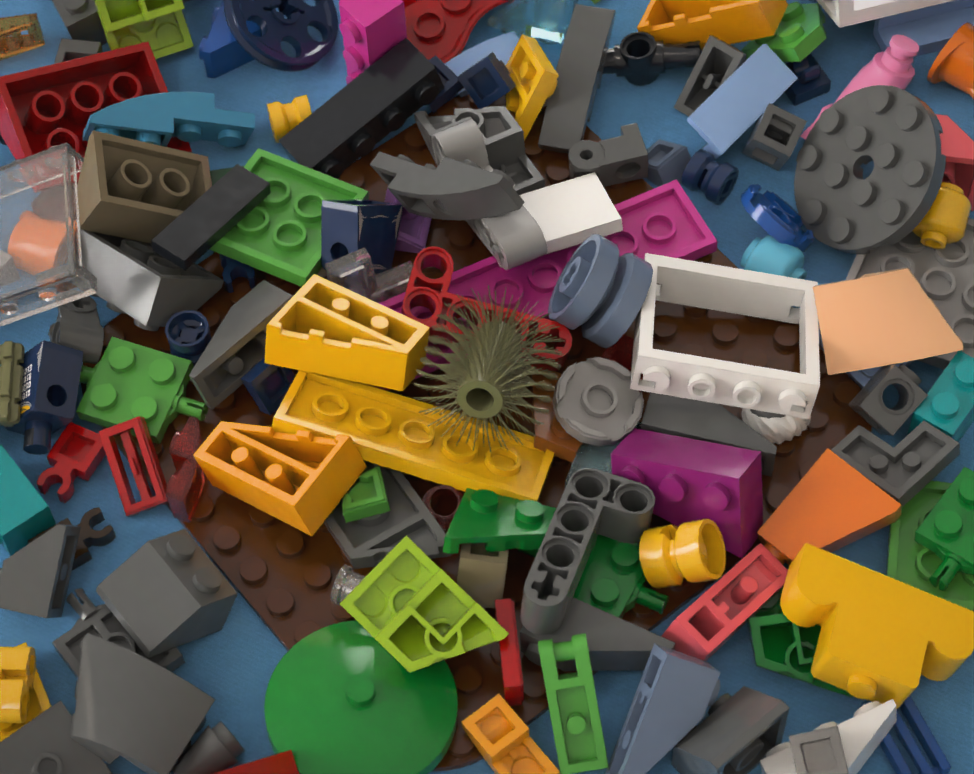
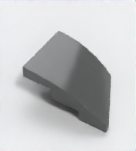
[414,106,545,195]
[70,633,215,774]

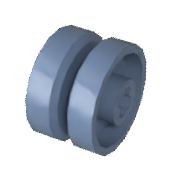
[548,234,653,348]

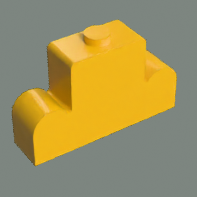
[780,543,974,709]

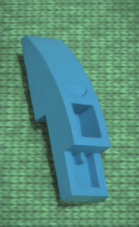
[82,92,255,147]

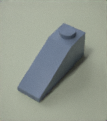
[605,643,721,774]

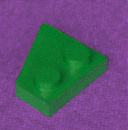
[443,488,557,554]

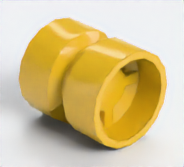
[639,519,726,588]

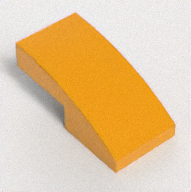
[461,694,560,774]

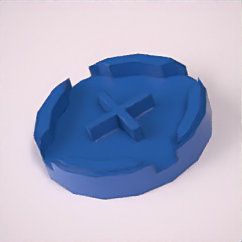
[740,184,814,252]

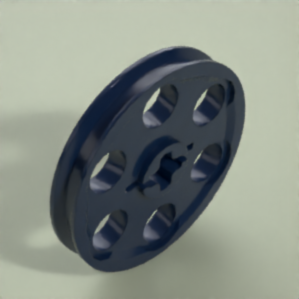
[223,0,338,72]

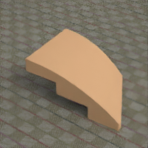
[813,268,964,375]

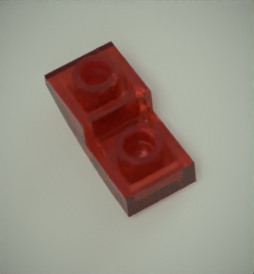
[166,416,205,523]

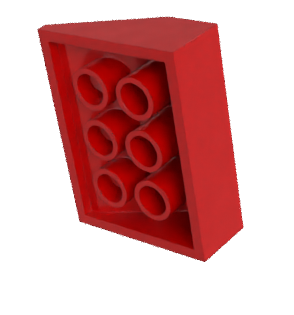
[0,42,192,195]

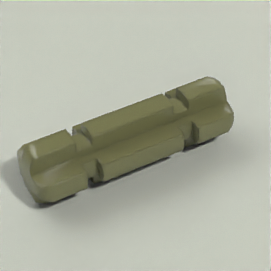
[0,341,25,427]

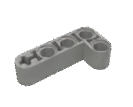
[431,119,547,270]

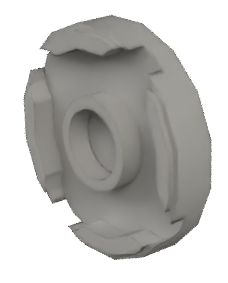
[552,357,644,446]

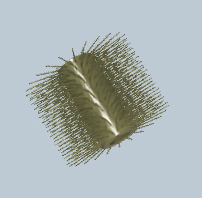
[413,285,564,453]

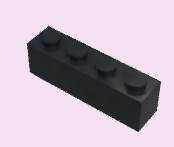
[279,38,445,179]

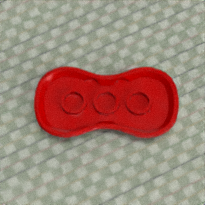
[403,0,510,64]

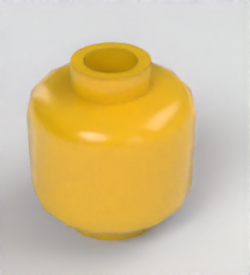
[912,182,971,249]

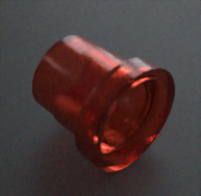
[422,485,463,531]

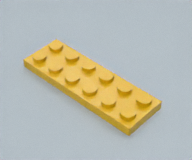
[272,370,555,502]

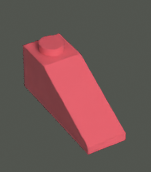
[661,543,788,661]

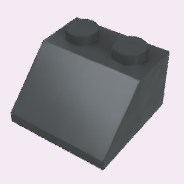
[96,529,238,658]
[671,686,790,774]

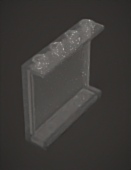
[0,142,97,327]

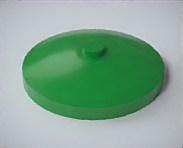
[264,620,458,774]

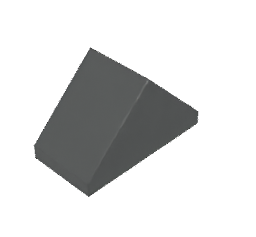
[674,35,747,117]

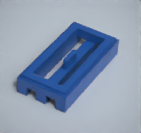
[860,696,951,774]

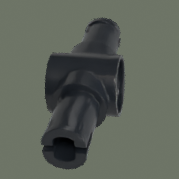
[603,32,701,86]

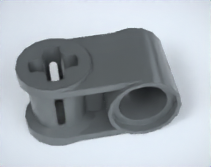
[48,291,104,364]

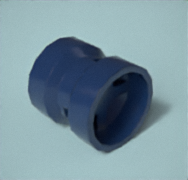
[681,149,739,205]
[165,310,212,366]

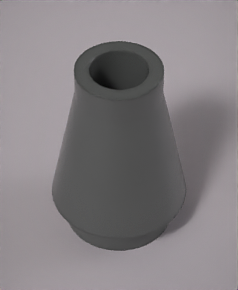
[171,721,245,774]

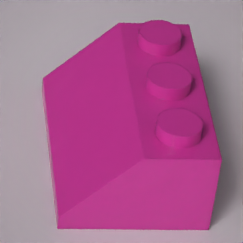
[339,0,407,85]

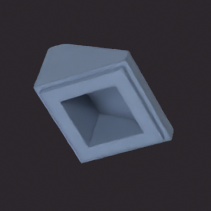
[646,139,691,187]

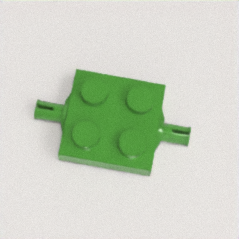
[76,336,208,444]

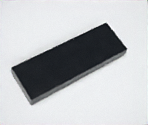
[151,164,271,271]

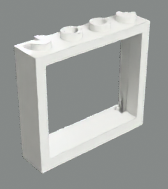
[630,253,820,419]

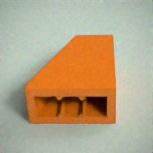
[757,448,902,565]

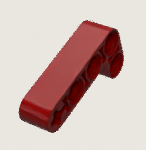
[401,246,572,371]

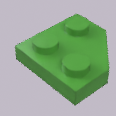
[742,2,827,62]

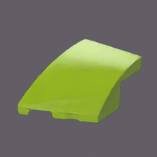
[94,0,194,59]
[339,536,509,673]

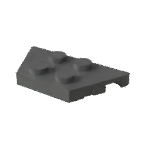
[323,460,453,569]

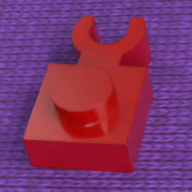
[37,422,106,503]

